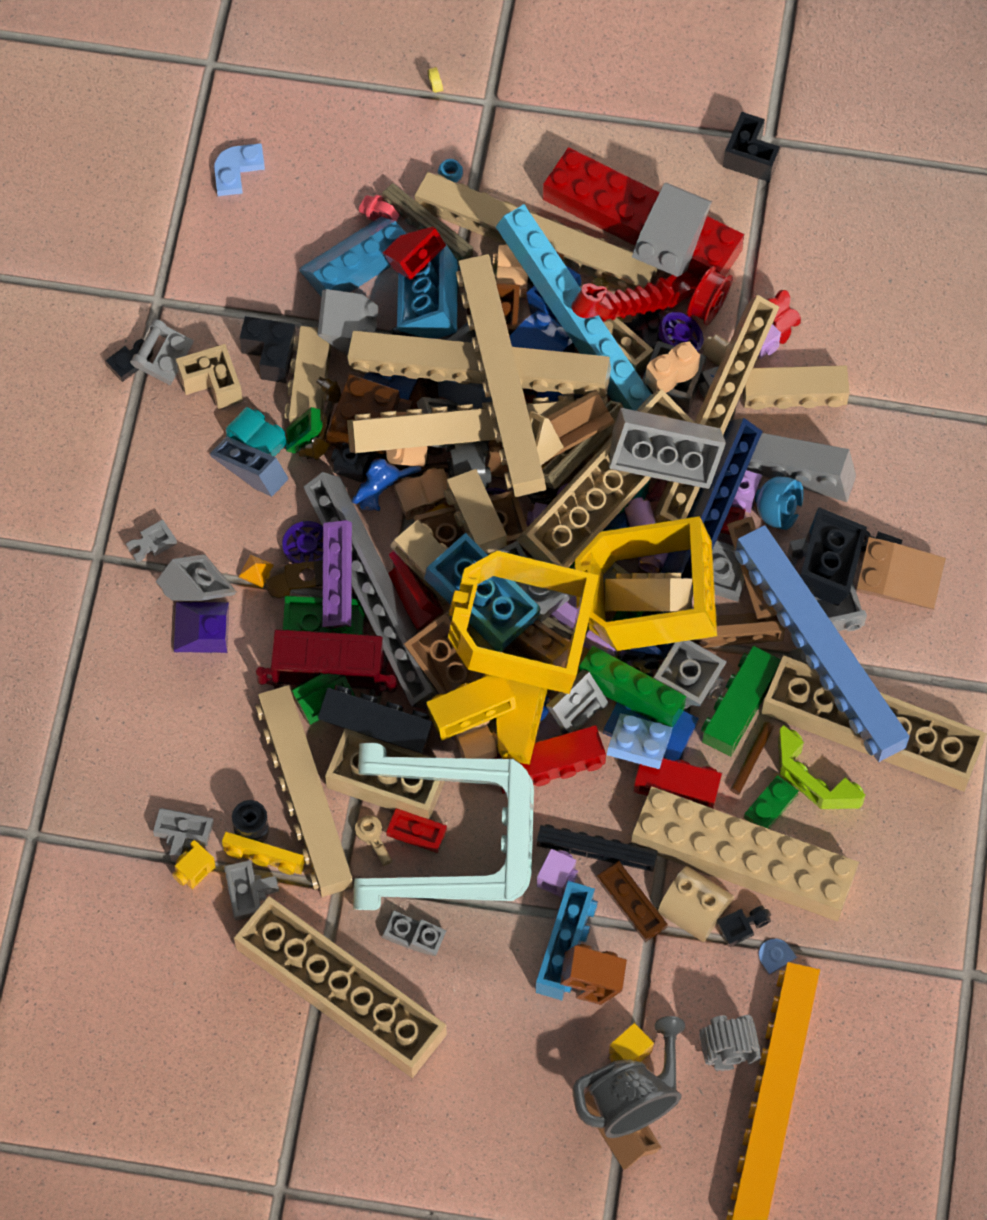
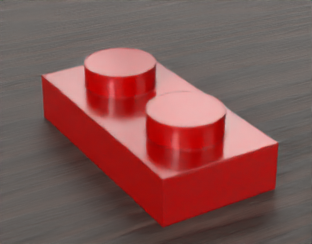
[386,808,447,853]

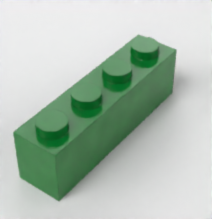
[578,646,687,727]
[701,646,781,757]

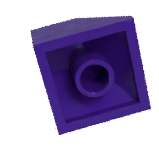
[174,602,229,653]

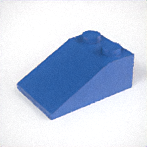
[509,310,576,390]

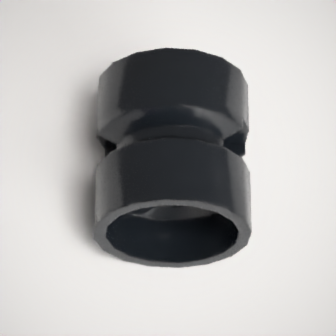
[232,800,269,843]

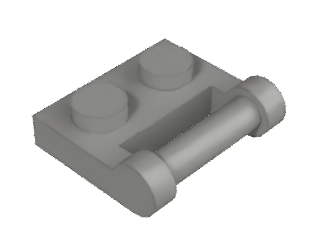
[130,319,194,386]
[546,670,608,735]

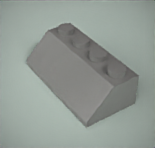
[609,408,726,489]

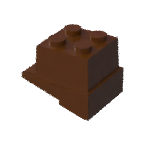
[327,374,413,456]

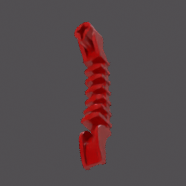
[571,272,700,322]

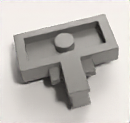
[153,808,214,862]
[224,860,279,921]

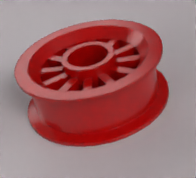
[687,266,733,326]

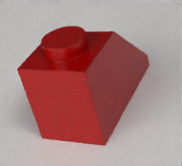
[383,226,446,280]

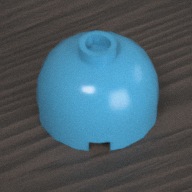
[755,476,804,530]

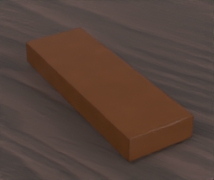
[596,861,668,942]

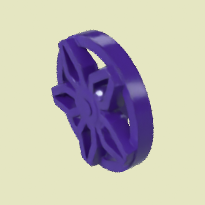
[658,312,704,352]
[282,521,323,569]

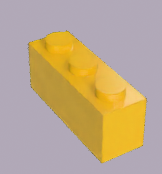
[426,674,517,741]

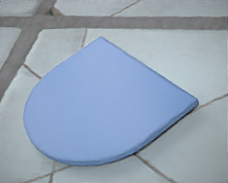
[759,939,797,975]

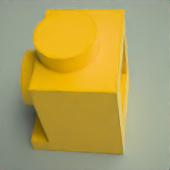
[172,840,216,889]

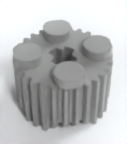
[699,1015,761,1071]

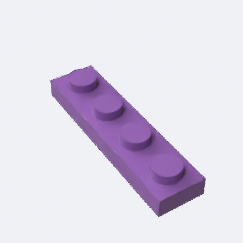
[323,520,352,629]

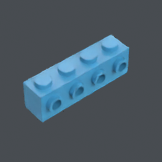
[536,881,598,1001]

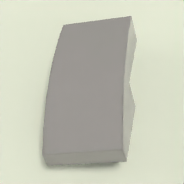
[382,910,446,956]

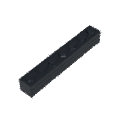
[536,824,658,872]

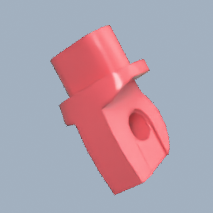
[359,195,400,221]

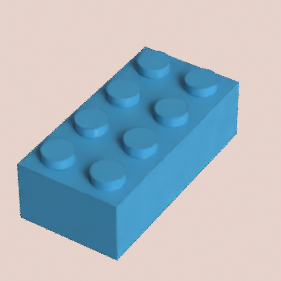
[424,533,541,652]

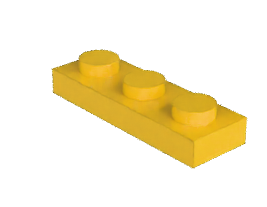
[222,832,305,875]

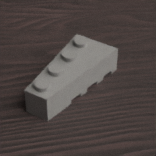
[747,433,856,502]

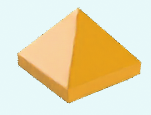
[239,554,274,588]

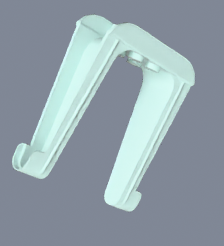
[353,743,534,910]

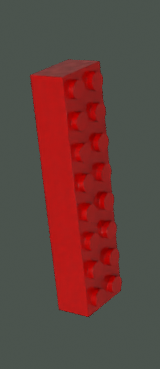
[543,147,745,279]

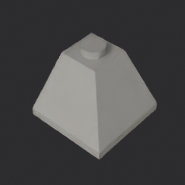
[156,554,237,601]

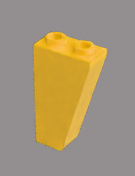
[496,660,548,764]

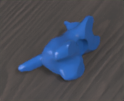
[352,459,422,511]

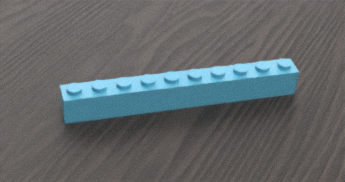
[496,204,651,411]

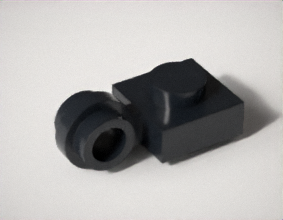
[717,906,771,947]

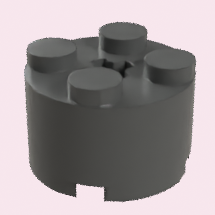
[447,441,491,489]

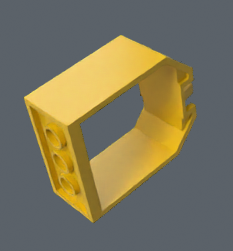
[575,516,717,651]
[448,551,599,694]

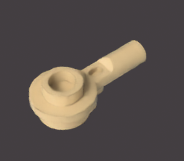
[355,815,393,866]

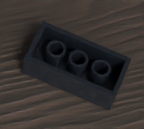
[318,685,433,754]

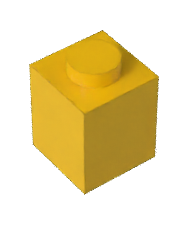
[609,1023,654,1062]

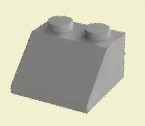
[317,289,378,356]
[654,640,727,706]

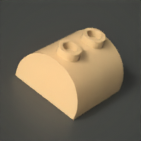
[658,866,734,943]

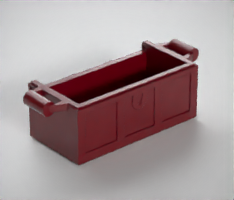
[256,629,397,696]

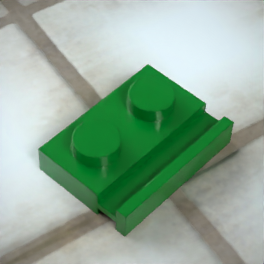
[291,673,356,725]

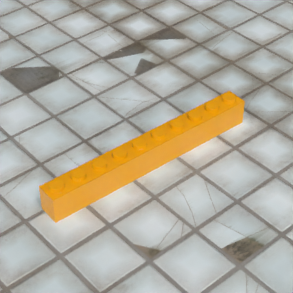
[726,962,820,1220]

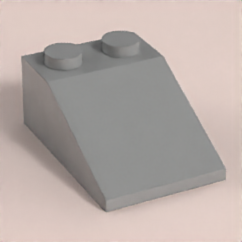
[632,182,712,277]

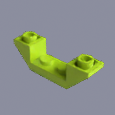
[778,725,865,809]

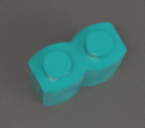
[226,407,286,457]

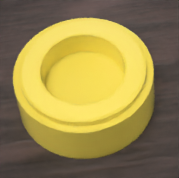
[427,67,443,93]

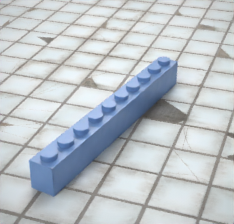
[735,525,910,762]

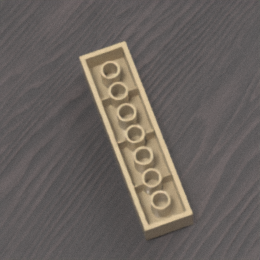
[516,389,694,568]
[762,655,987,792]
[631,786,859,922]
[234,896,447,1078]

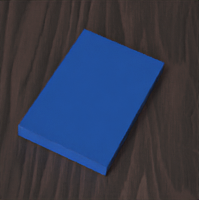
[603,702,699,761]

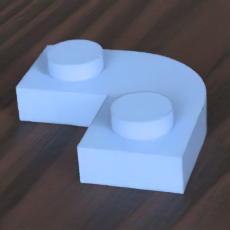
[214,143,265,196]

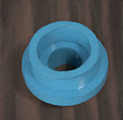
[438,159,463,183]

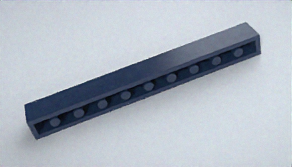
[630,418,763,660]

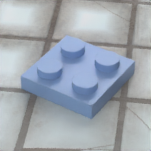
[607,713,673,769]

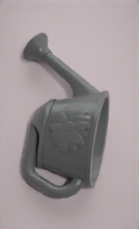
[572,1016,685,1138]

